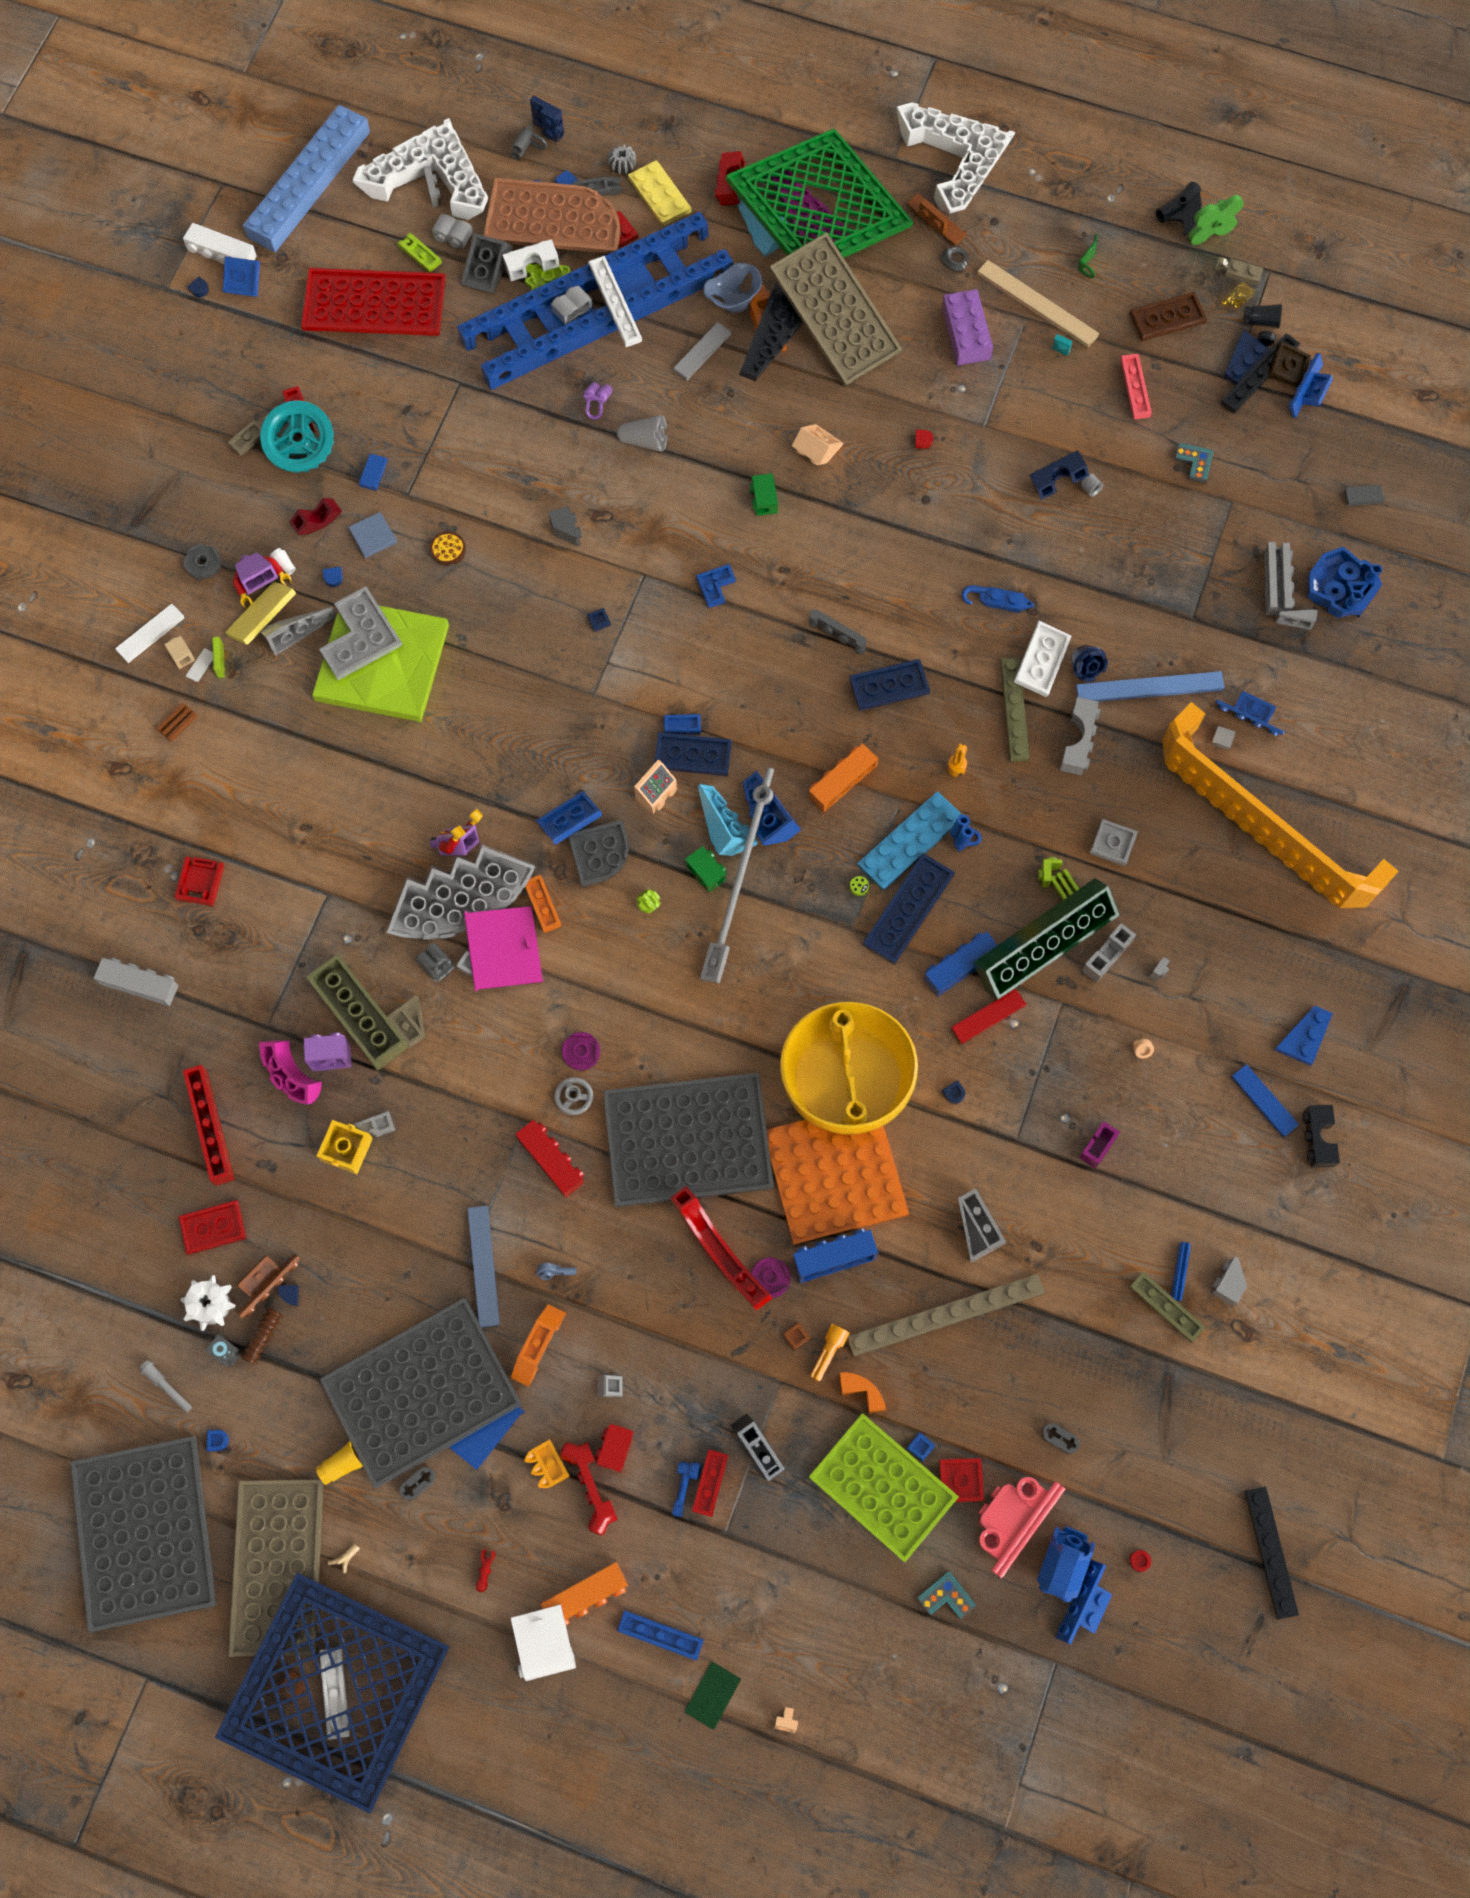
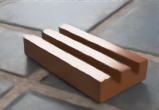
[157,703,197,742]

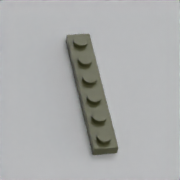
[1000,658,1030,762]

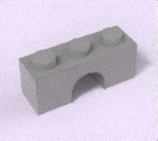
[1082,923,1136,983]

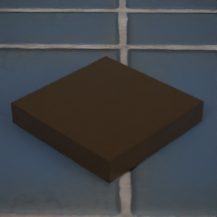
[1268,341,1311,388]

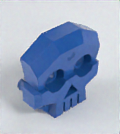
[1307,546,1383,618]

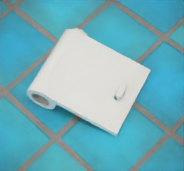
[511,1604,576,1681]

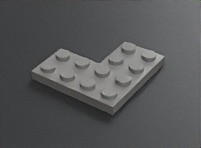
[319,586,402,680]

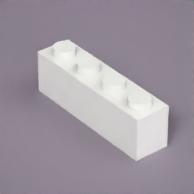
[183,223,257,264]

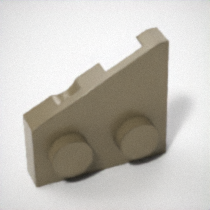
[387,995,426,1048]

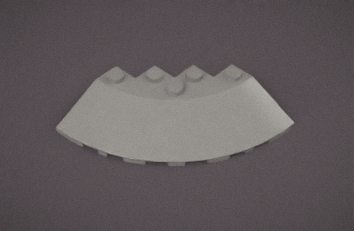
[387,844,536,940]

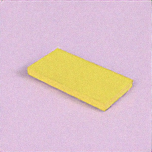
[225,581,296,645]

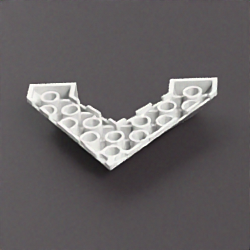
[897,102,1015,214]
[353,118,488,220]

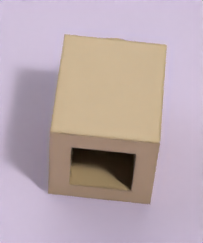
[164,636,195,669]

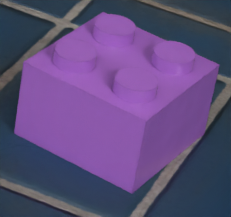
[304,1033,351,1071]

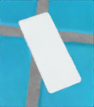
[186,648,213,682]

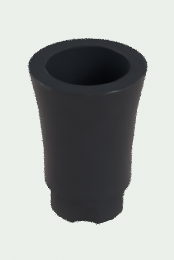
[1243,304,1282,329]

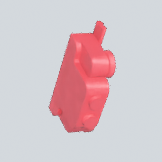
[978,1477,1065,1578]

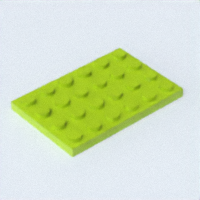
[809,1413,959,1562]

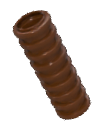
[240,1308,283,1365]

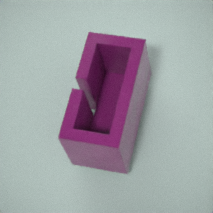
[1079,1121,1120,1169]

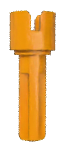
[947,743,967,777]
[810,1324,850,1381]

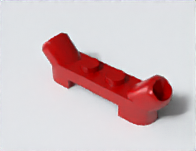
[560,1442,618,1536]

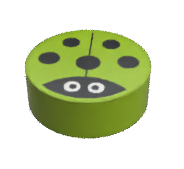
[850,876,869,896]

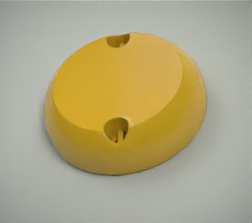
[780,1002,918,1134]

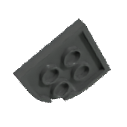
[569,820,629,888]

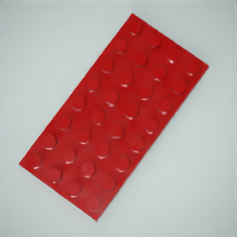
[301,268,446,336]

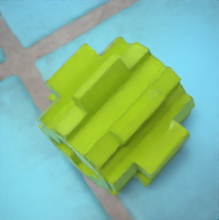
[636,889,661,914]

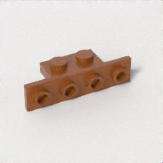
[906,193,967,246]
[237,1253,300,1319]

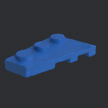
[1275,1006,1333,1066]

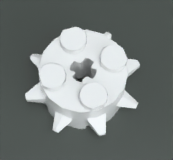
[180,1275,235,1331]

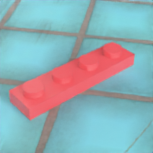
[1120,354,1152,419]

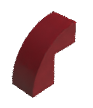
[289,498,342,535]

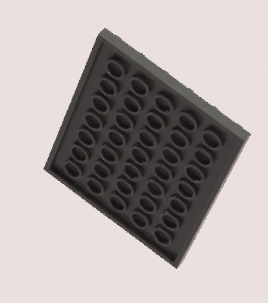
[603,1073,774,1208]
[320,1298,522,1489]
[71,1436,217,1633]

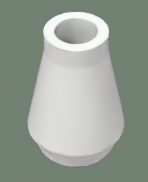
[270,548,296,575]

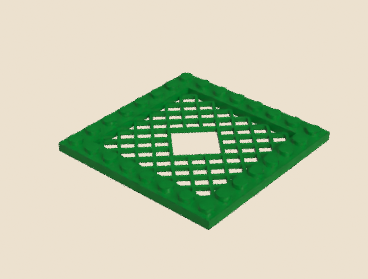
[725,128,913,258]

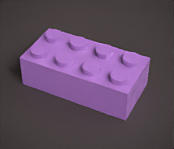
[942,289,993,365]

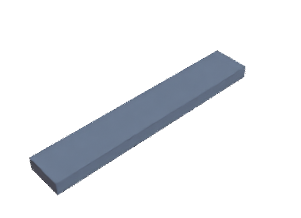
[468,1205,500,1328]

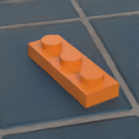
[525,874,562,933]

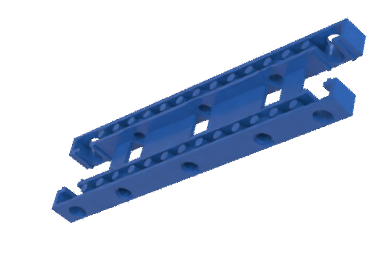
[457,211,733,390]

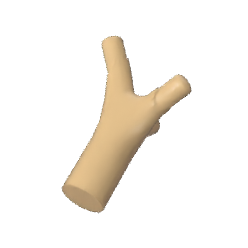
[328,1543,360,1573]

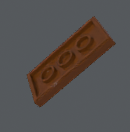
[1130,292,1207,341]

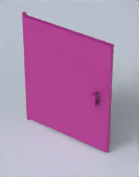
[464,906,543,992]

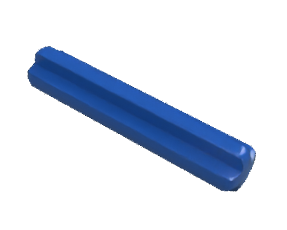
[1171,1242,1191,1301]

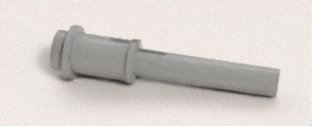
[139,1360,192,1413]

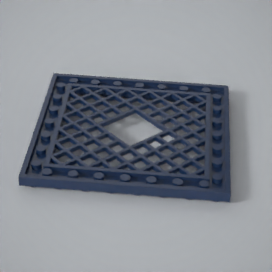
[215,1573,450,1814]

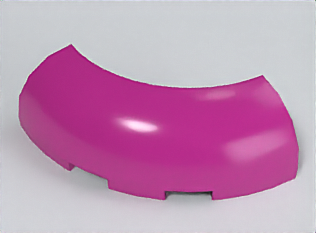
[259,1040,322,1104]

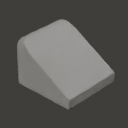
[597,1375,622,1397]

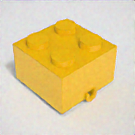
[316,1120,373,1175]

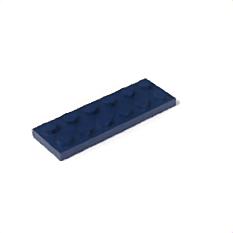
[862,853,955,965]

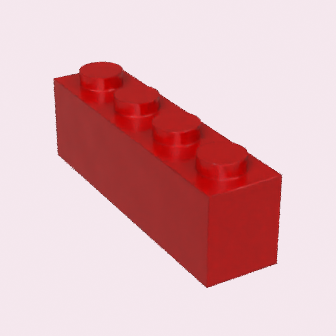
[515,1120,584,1198]

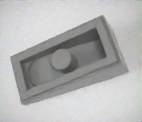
[1275,610,1318,630]

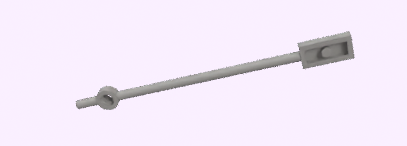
[700,767,774,984]

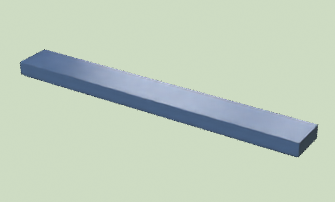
[1076,671,1225,702]

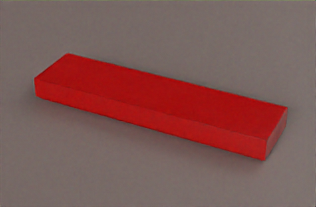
[951,989,1027,1045]

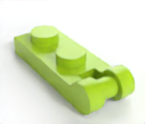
[397,233,442,273]

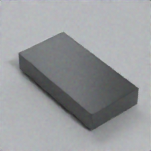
[1344,485,1384,506]

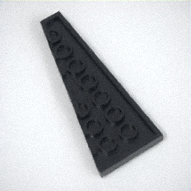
[739,281,803,382]

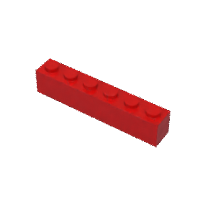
[183,1065,235,1186]

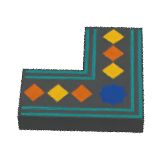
[1174,443,1214,484]
[917,1571,976,1619]

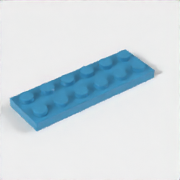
[857,791,962,892]

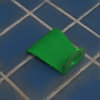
[1078,234,1098,278]

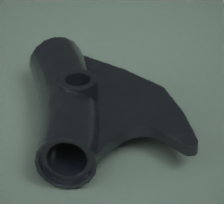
[1156,182,1202,236]

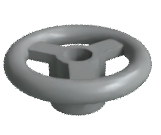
[554,1077,593,1115]

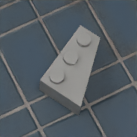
[958,1188,1007,1263]

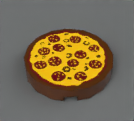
[430,531,466,566]

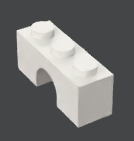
[503,239,559,281]

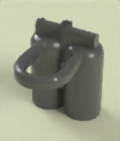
[511,125,547,160]
[415,943,455,982]

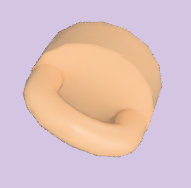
[1133,1039,1154,1059]

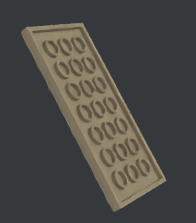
[769,232,902,387]
[229,1480,324,1657]

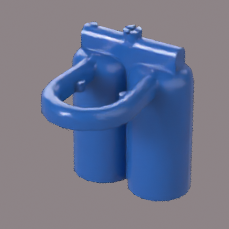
[950,814,982,852]

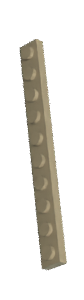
[847,1274,1045,1357]

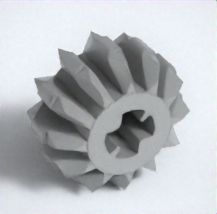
[608,144,636,175]

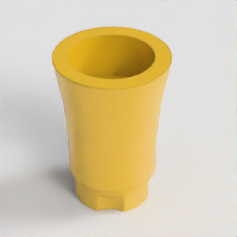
[316,1441,363,1485]

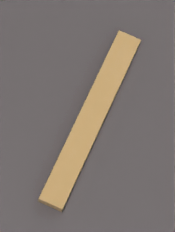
[977,260,1099,348]

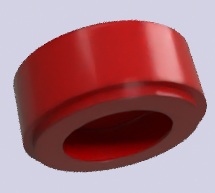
[1129,1550,1151,1572]

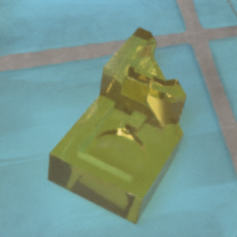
[1221,281,1256,308]

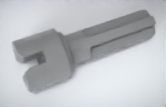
[1080,474,1103,497]

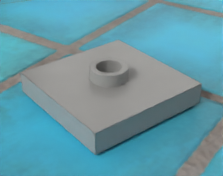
[1089,819,1138,866]

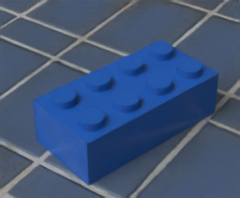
[792,1229,878,1283]

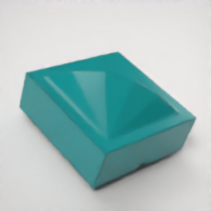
[1052,334,1073,356]

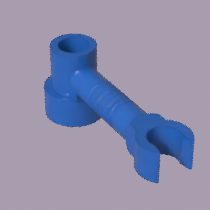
[672,1461,701,1517]

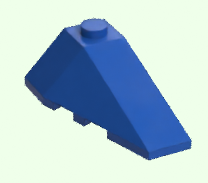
[742,771,801,846]

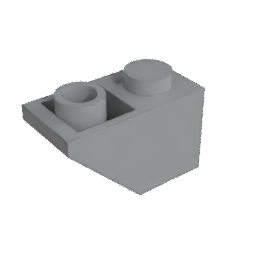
[1212,1257,1247,1306]

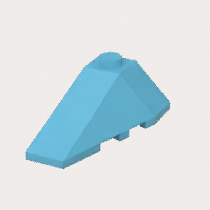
[737,200,792,257]
[698,784,758,856]

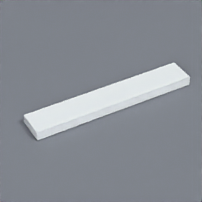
[588,256,642,347]

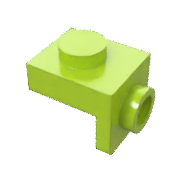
[1038,857,1062,887]

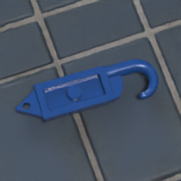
[962,585,1034,613]

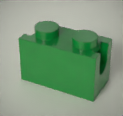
[749,473,778,516]
[685,846,727,893]

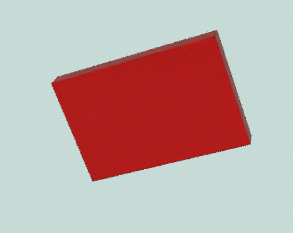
[178,1200,247,1255]

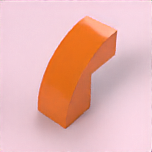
[839,1372,886,1414]

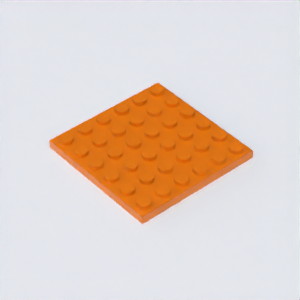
[767,1114,909,1246]

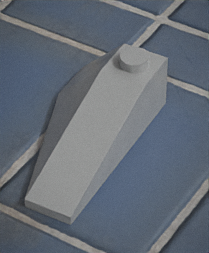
[260,607,336,656]

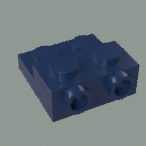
[530,95,564,142]

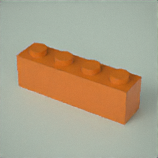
[808,743,878,812]
[541,1562,629,1625]

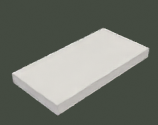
[1014,621,1071,697]

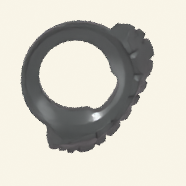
[941,247,969,271]

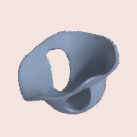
[703,263,762,313]

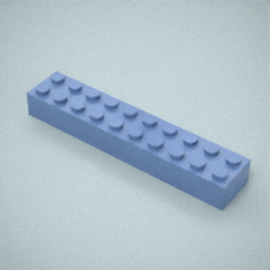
[243,105,370,253]

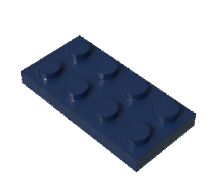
[849,659,930,711]
[654,732,732,776]

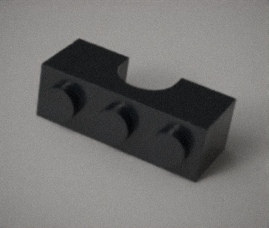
[1302,1105,1340,1168]

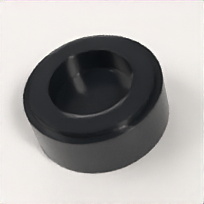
[1257,331,1276,346]

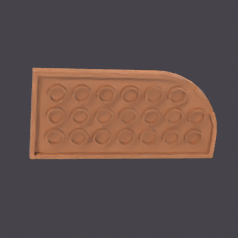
[483,178,620,254]

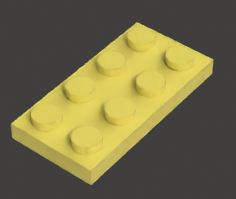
[628,160,691,227]

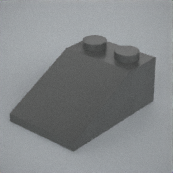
[461,233,512,294]

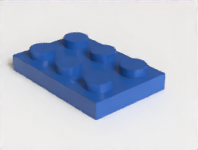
[536,791,602,845]

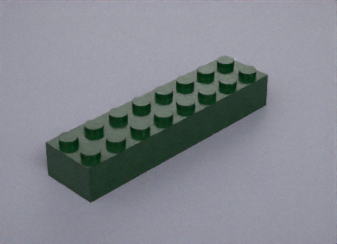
[973,878,1119,1000]

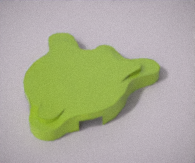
[525,264,571,291]

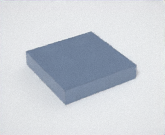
[349,512,397,558]

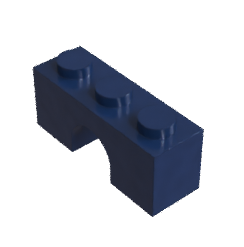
[1029,450,1090,500]

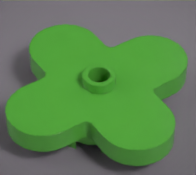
[1188,195,1244,245]

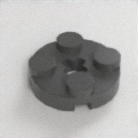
[183,544,221,581]

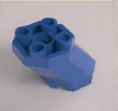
[1037,1527,1095,1602]

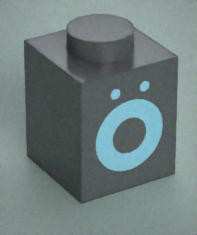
[205,1334,241,1368]

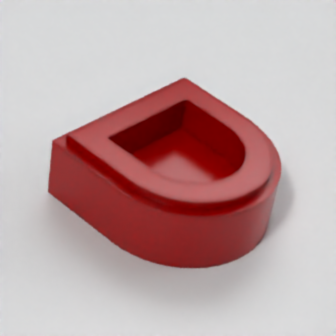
[915,429,933,449]

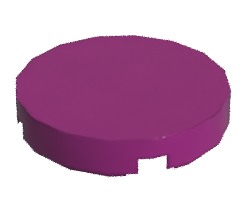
[561,1032,601,1071]
[751,1257,791,1298]

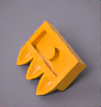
[524,1439,570,1488]

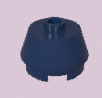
[1071,645,1108,682]

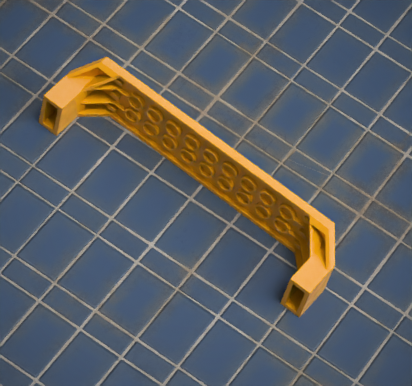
[1162,702,1399,908]

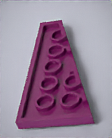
[770,170,851,245]

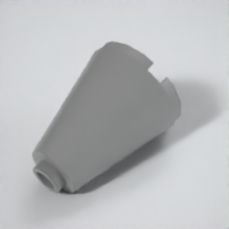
[617,415,667,452]

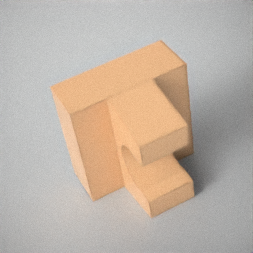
[774,1707,798,1733]

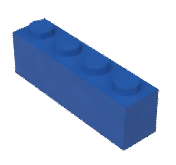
[924,931,997,997]

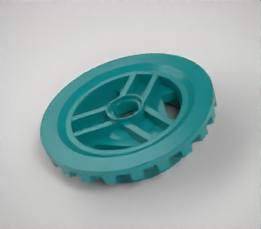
[260,401,334,473]

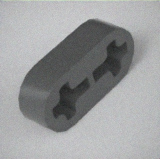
[1042,1423,1080,1454]
[400,1467,436,1501]

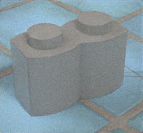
[432,214,473,249]
[551,285,592,325]

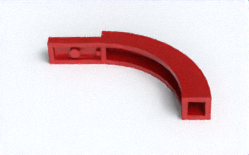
[670,1186,772,1311]

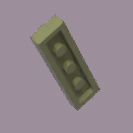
[1129,1272,1206,1343]

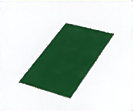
[685,1661,741,1730]

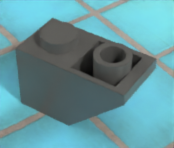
[548,506,582,546]

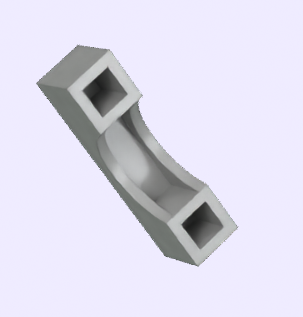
[1060,697,1101,775]

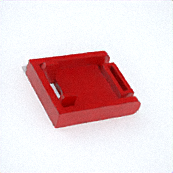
[174,856,224,907]

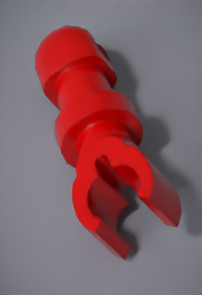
[476,1549,496,1592]

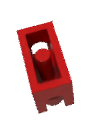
[595,1424,634,1473]

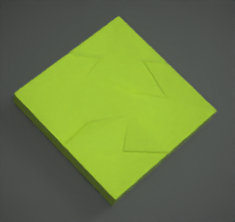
[312,598,449,722]

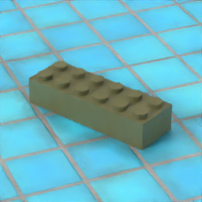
[306,954,409,1071]

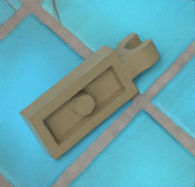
[1214,257,1263,286]
[228,415,267,457]

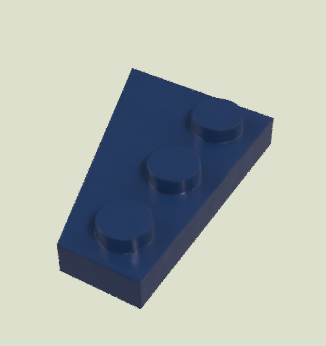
[1224,330,1271,385]

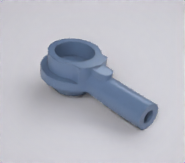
[536,1263,576,1280]

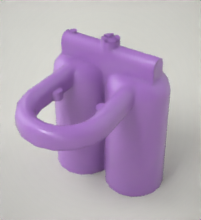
[583,382,613,420]

